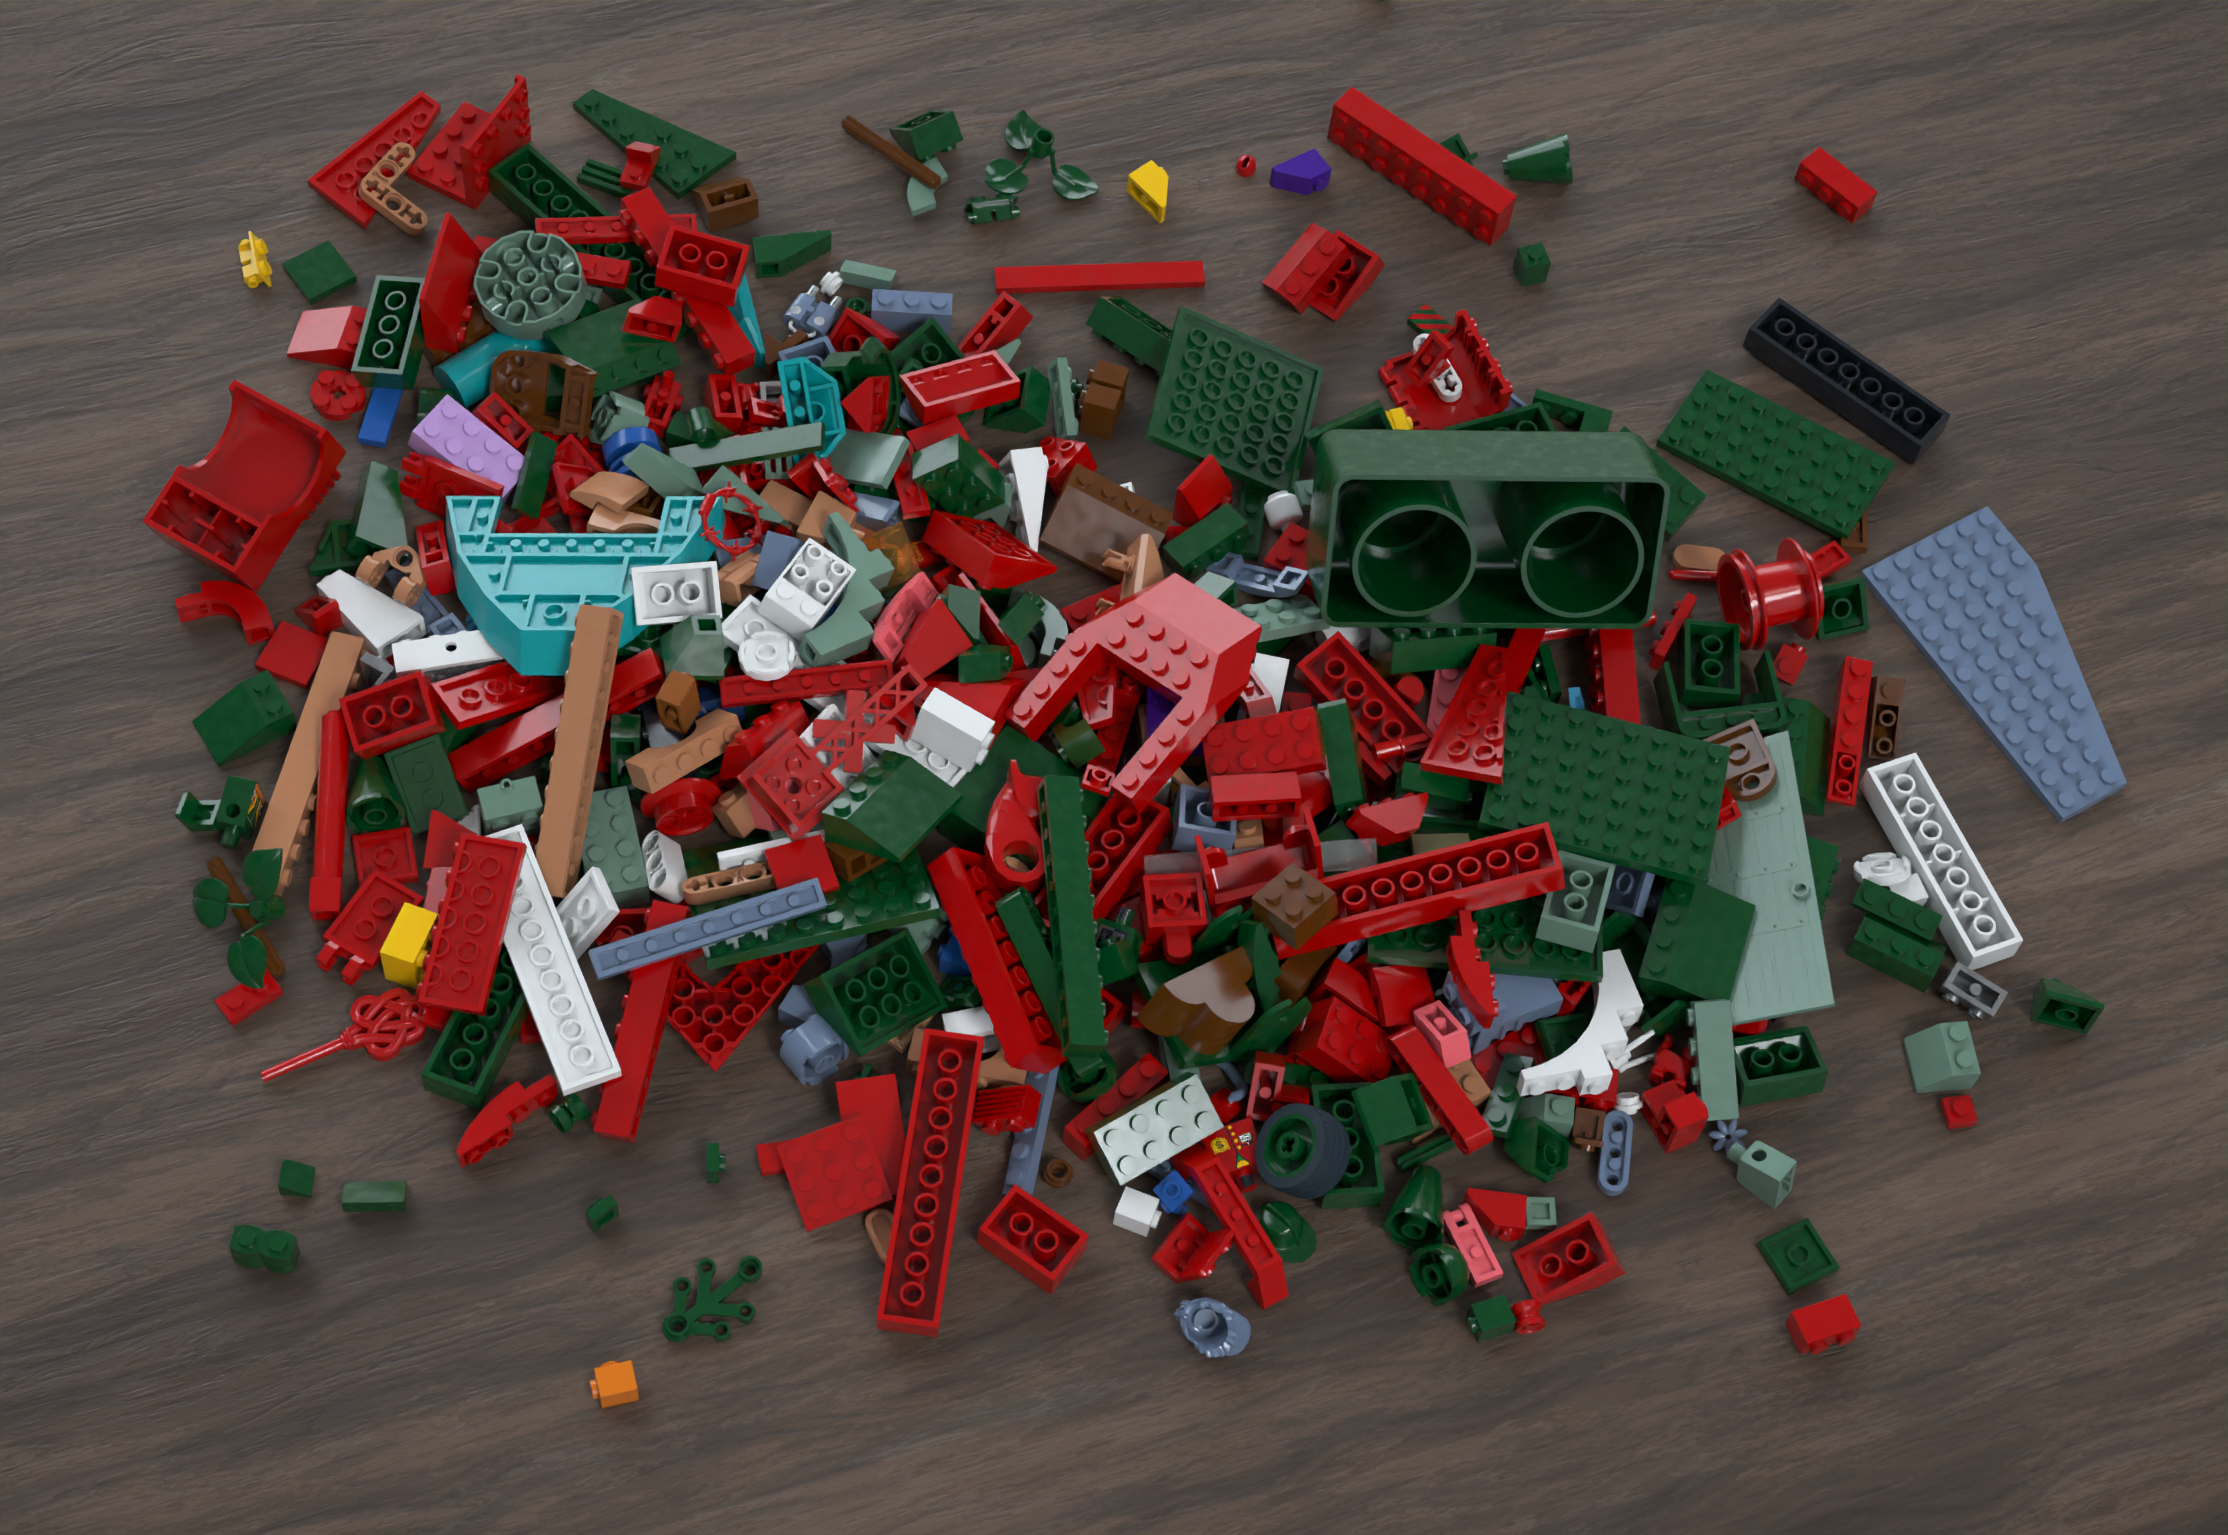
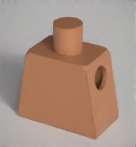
[796,491,867,551]

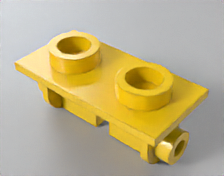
[238,231,272,288]

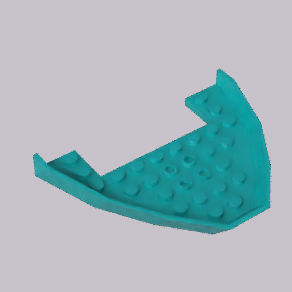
[446,496,726,676]

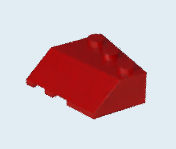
[913,673,1028,749]

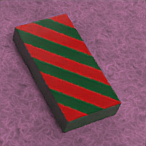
[1407,304,1454,336]

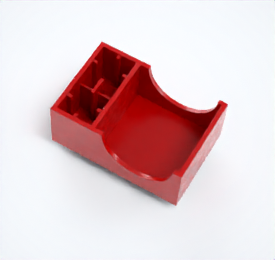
[142,379,346,593]

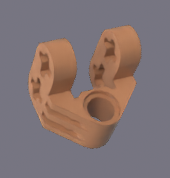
[356,545,427,609]

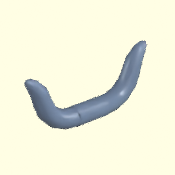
[1215,1062,1248,1103]

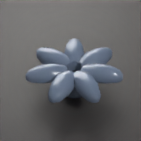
[1708,1119,1747,1153]

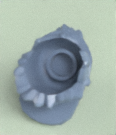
[1174,1297,1251,1358]

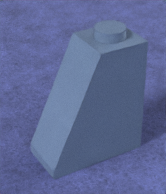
[834,492,900,541]

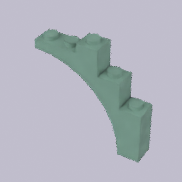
[797,511,895,668]

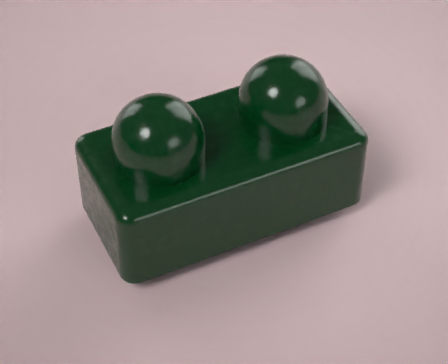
[1305,429,1670,629]

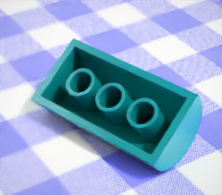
[433,330,553,408]

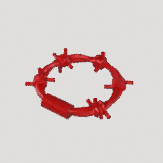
[698,482,763,561]

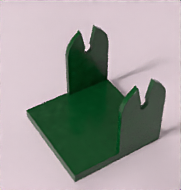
[1132,905,1312,1070]

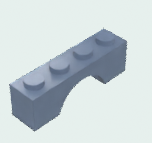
[778,934,869,1029]

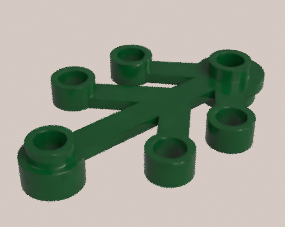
[662,1256,762,1343]

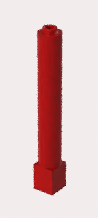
[309,710,350,921]

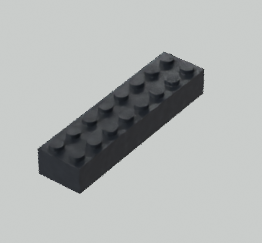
[1742,298,1951,465]

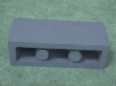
[871,289,953,334]

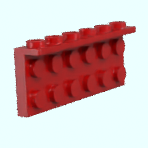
[416,833,527,1016]

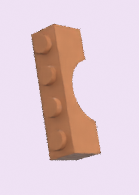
[586,503,660,534]
[625,708,742,794]
[906,1028,1028,1091]

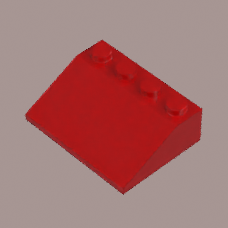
[419,213,482,353]
[922,510,1058,590]

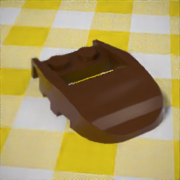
[490,349,598,438]

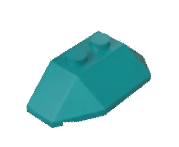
[726,273,765,369]
[777,357,847,465]

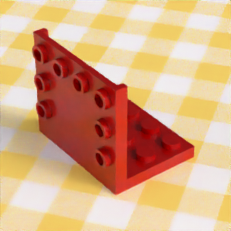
[407,74,532,210]

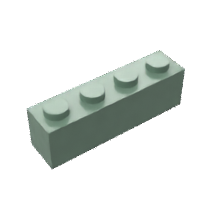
[1686,999,1739,1121]

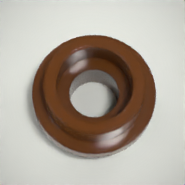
[1043,1159,1073,1188]

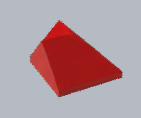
[840,375,890,433]

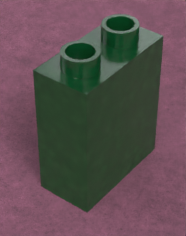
[939,725,1114,896]

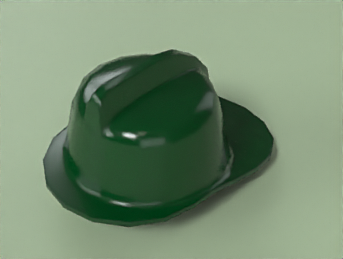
[1254,1201,1317,1263]

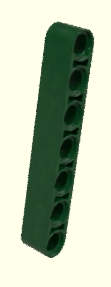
[996,886,1110,1079]

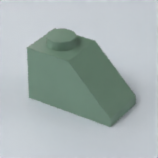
[1515,1094,1575,1138]

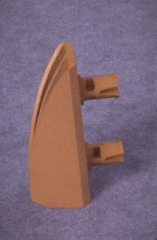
[1095,534,1164,616]

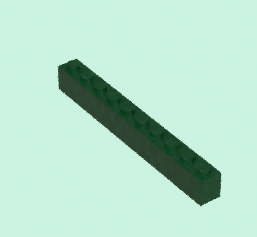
[1037,775,1109,1058]

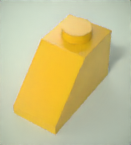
[1126,160,1169,223]

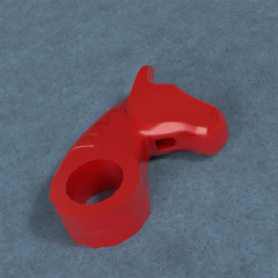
[984,759,1082,894]

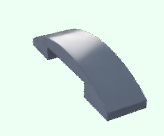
[1205,552,1309,598]
[385,561,467,636]

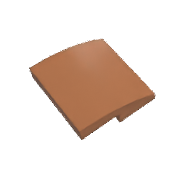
[570,472,649,514]

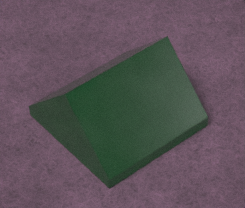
[1815,576,1869,641]

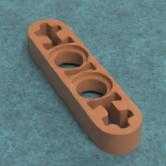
[682,861,776,905]

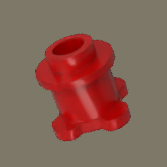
[737,383,760,416]

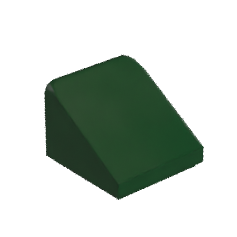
[278,1159,316,1197]

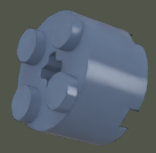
[779,1014,849,1086]

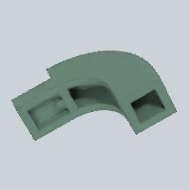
[1007,588,1068,668]

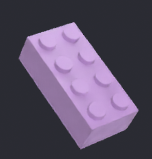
[408,394,525,504]

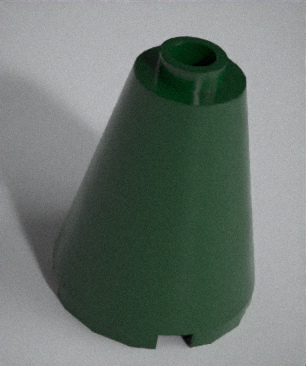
[1502,133,1573,185]
[346,756,405,834]
[1384,1165,1444,1251]

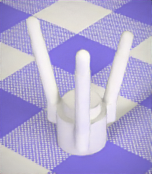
[1607,1010,1656,1074]

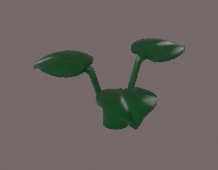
[985,110,1099,201]
[192,848,285,989]

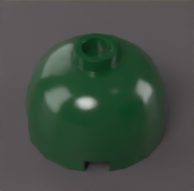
[1058,1051,1118,1104]
[1409,1243,1469,1305]

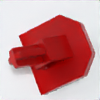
[540,462,596,519]

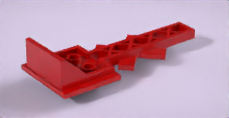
[736,664,928,842]

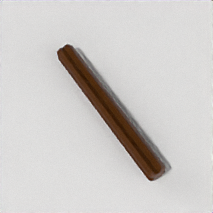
[841,115,941,189]
[207,857,285,978]

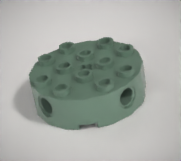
[474,231,587,340]

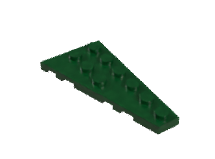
[573,89,736,200]

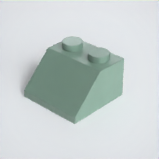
[1902,1021,1981,1093]

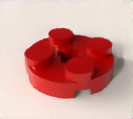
[310,370,367,421]

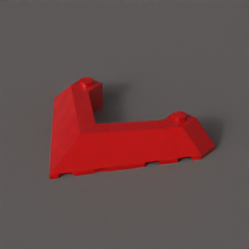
[594,908,820,1073]

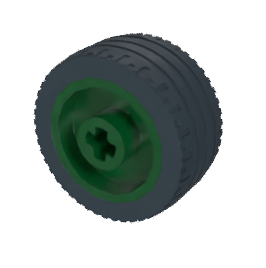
[1255,1103,1351,1199]

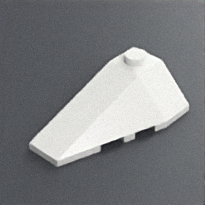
[998,447,1048,552]

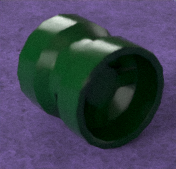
[547,1093,590,1134]

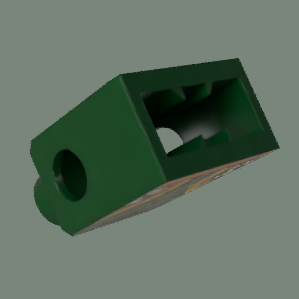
[216,775,266,850]

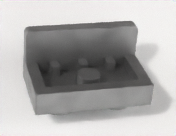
[360,651,397,689]

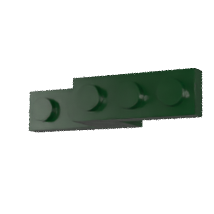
[1532,389,1658,453]

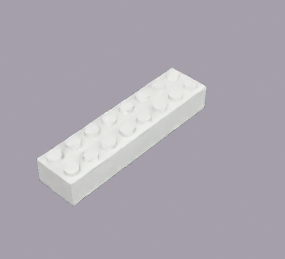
[1859,753,2023,970]

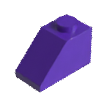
[1269,148,1332,195]

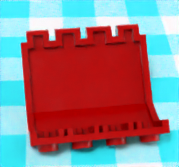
[1378,309,1513,430]

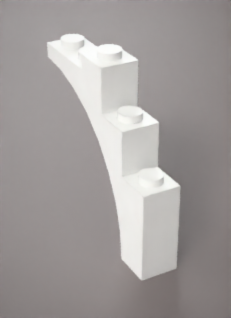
[1516,949,1644,1096]

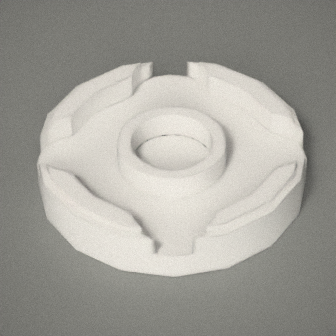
[738,631,796,681]
[1853,852,1911,886]

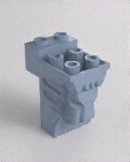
[1443,971,1563,1056]

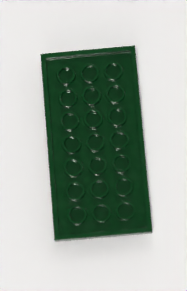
[1656,369,1895,540]

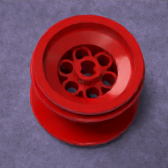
[1716,538,1824,651]

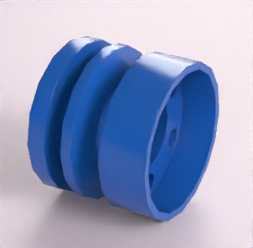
[602,427,662,483]

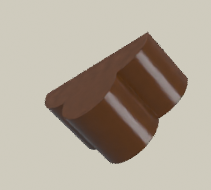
[1136,946,1255,1055]

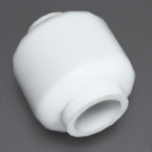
[1264,490,1303,533]

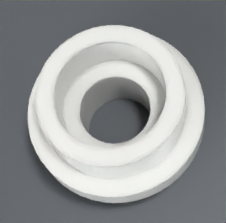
[819,271,844,296]
[1613,1092,1643,1115]

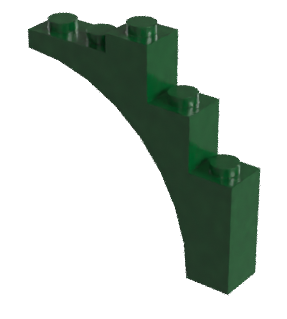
[1394,686,1537,814]

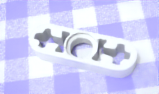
[1413,334,1462,402]

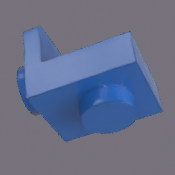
[1153,1170,1194,1216]

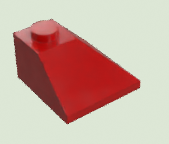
[828,308,900,352]

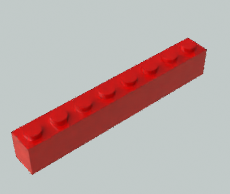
[619,187,756,375]
[448,648,666,793]
[592,900,693,1144]

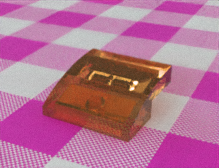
[861,522,922,593]

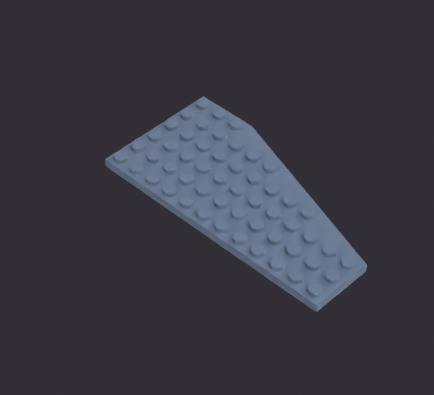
[1860,506,2127,823]

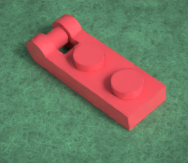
[1443,1203,1503,1288]

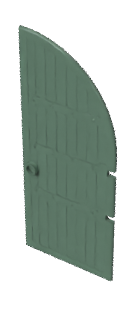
[1707,731,1835,1026]

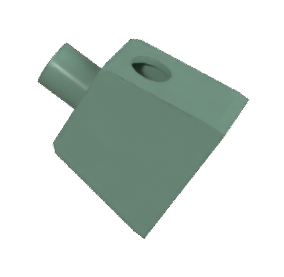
[1726,1141,1797,1210]

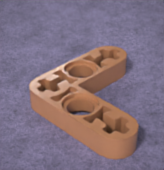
[358,142,428,235]

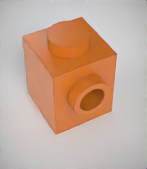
[590,1360,639,1409]

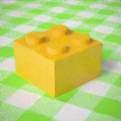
[380,902,439,989]

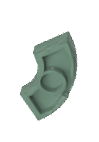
[907,157,948,217]

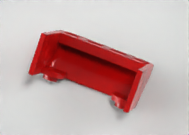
[1194,807,1324,918]

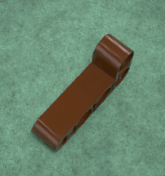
[1274,944,1344,1010]

